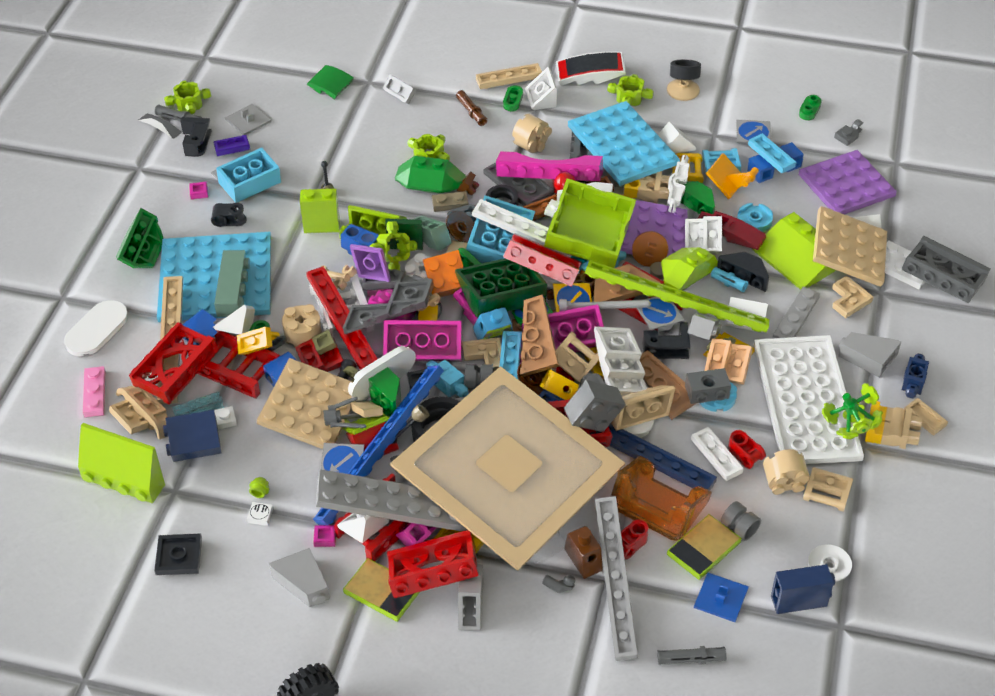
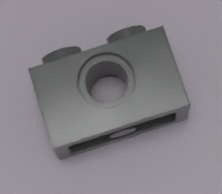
[685,368,731,404]

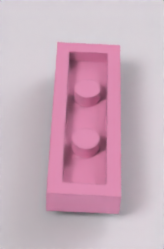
[83,366,105,418]

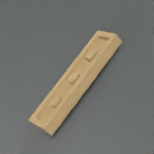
[476,63,542,89]

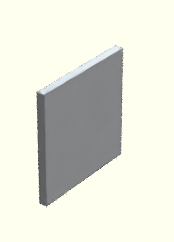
[225,104,271,135]

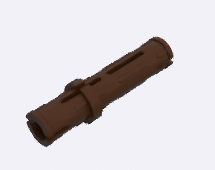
[456,90,487,126]

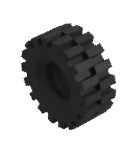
[277,663,339,696]

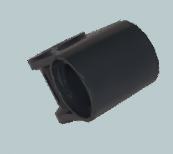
[211,203,247,227]

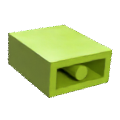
[300,189,340,233]

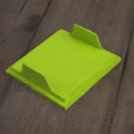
[342,413,390,435]

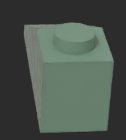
[414,215,452,251]

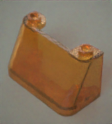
[610,456,712,541]

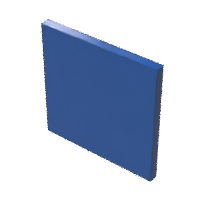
[694,572,749,622]

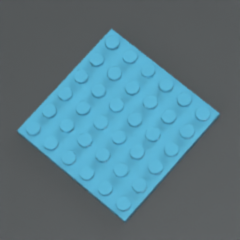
[157,232,271,322]

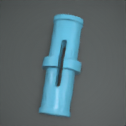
[711,267,748,292]

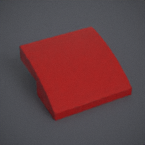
[295,335,344,372]

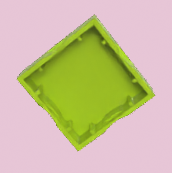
[544,179,636,268]

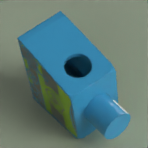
[473,308,513,340]

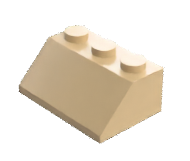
[611,385,675,431]

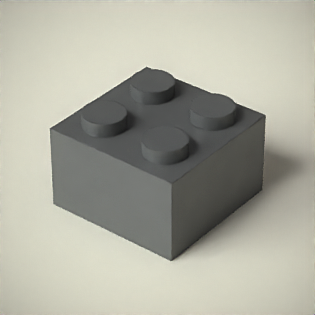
[564,380,626,432]

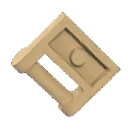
[556,331,599,383]
[803,467,853,512]

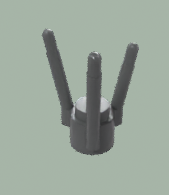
[323,397,366,428]

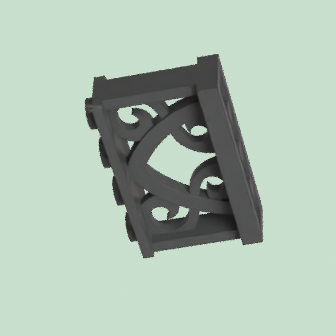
[902,236,991,303]

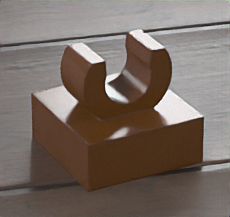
[456,171,479,195]

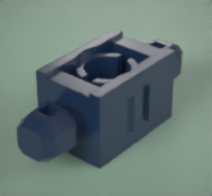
[901,353,929,399]

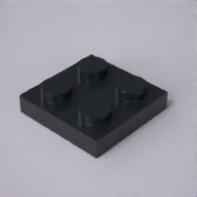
[154,533,202,575]

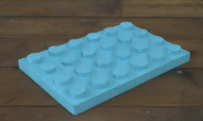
[568,101,680,186]

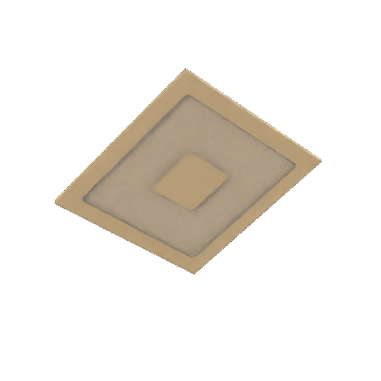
[390,366,625,571]

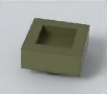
[312,329,337,355]

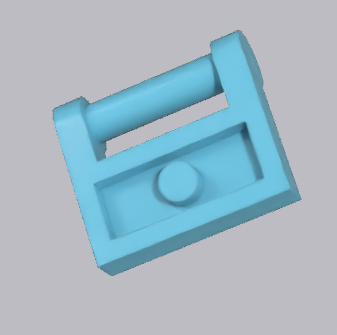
[702,148,742,172]

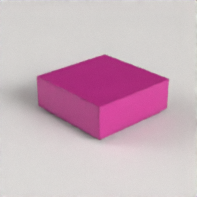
[189,181,208,199]
[313,525,336,547]

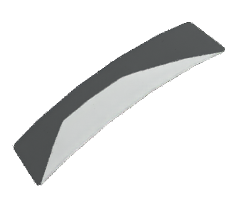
[138,113,182,139]

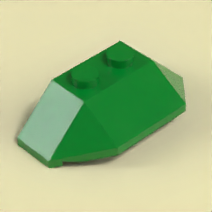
[395,156,466,193]
[116,208,164,268]

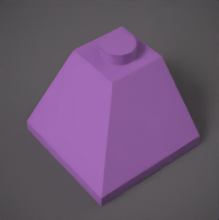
[350,244,391,282]

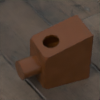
[564,526,603,579]

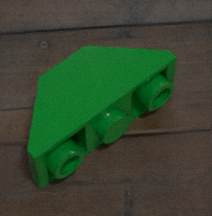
[681,181,715,214]

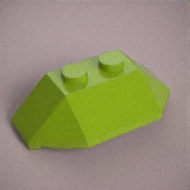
[661,247,718,291]

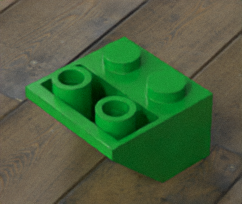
[368,367,402,417]

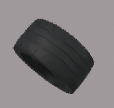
[411,396,460,442]

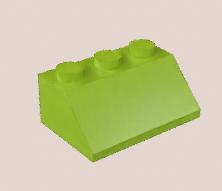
[348,205,407,235]

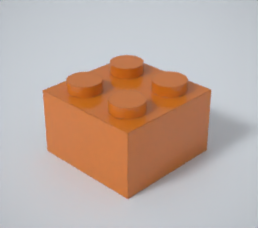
[423,250,463,297]

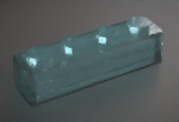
[172,392,224,416]

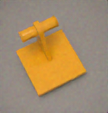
[706,153,759,199]

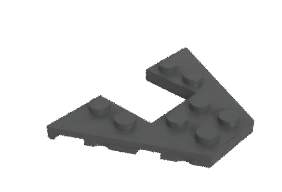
[343,267,434,334]

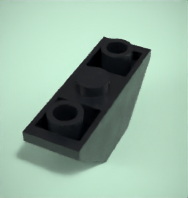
[717,252,769,292]

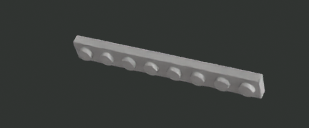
[595,496,638,661]

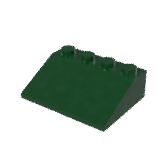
[455,258,547,318]

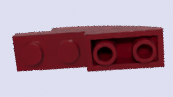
[697,211,767,250]

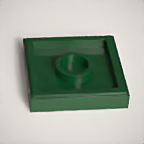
[385,219,424,250]

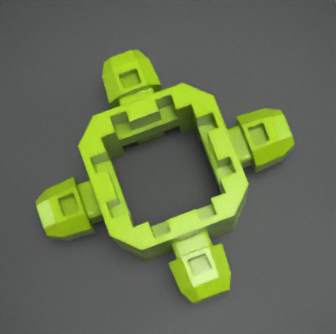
[607,74,654,106]
[164,80,211,114]
[408,134,450,160]
[369,221,417,271]

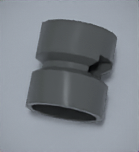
[465,364,493,389]
[721,501,761,541]

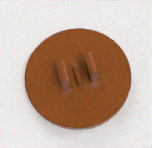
[632,231,669,267]

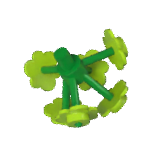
[822,383,883,439]

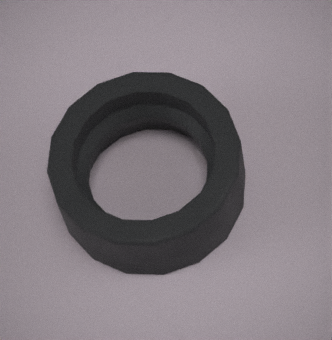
[670,59,701,80]
[486,185,519,206]

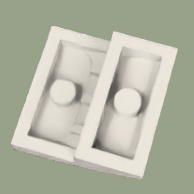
[685,216,722,254]

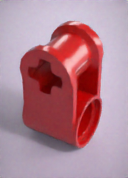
[727,430,766,469]
[621,519,648,560]

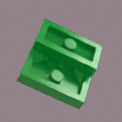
[307,65,354,100]

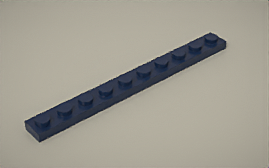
[539,390,717,495]

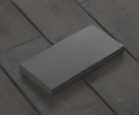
[483,162,554,206]

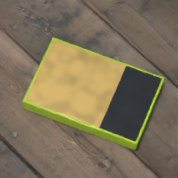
[667,514,741,580]
[343,558,420,622]

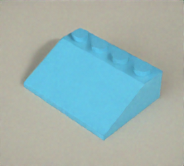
[466,195,535,263]

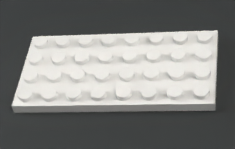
[754,335,864,464]

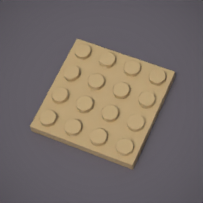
[813,206,887,287]
[257,358,356,449]

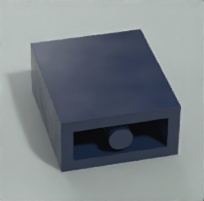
[163,410,222,462]
[771,564,835,614]

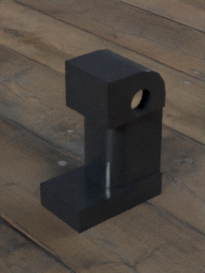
[180,117,212,157]
[642,322,690,359]

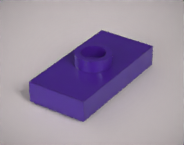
[213,135,250,156]

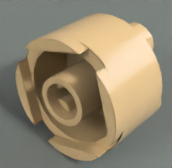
[512,114,552,153]
[282,304,322,347]
[763,449,810,495]

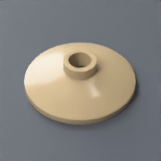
[667,79,700,101]

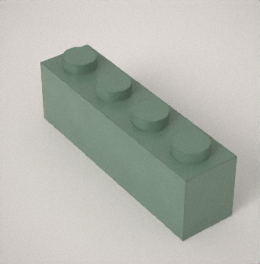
[214,250,250,317]

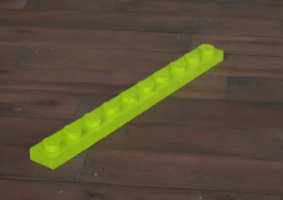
[585,260,769,333]

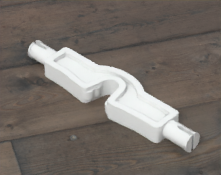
[668,155,689,213]

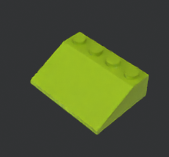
[752,212,837,290]
[78,423,165,503]

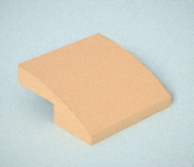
[704,338,753,385]

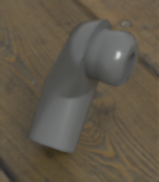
[542,575,576,593]

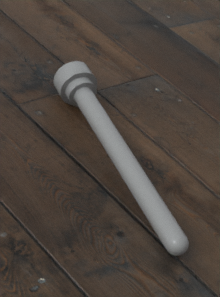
[559,299,651,312]

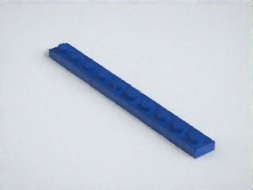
[313,365,444,525]

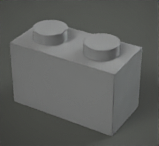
[687,312,722,340]

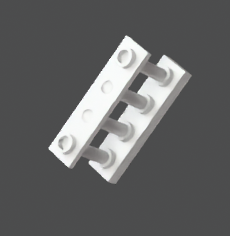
[309,267,374,337]

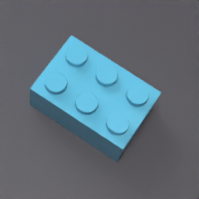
[216,148,281,203]

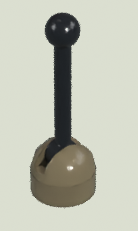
[321,161,334,189]
[392,404,429,444]

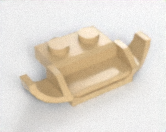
[109,386,168,440]

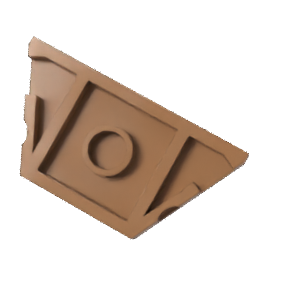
[594,264,660,302]

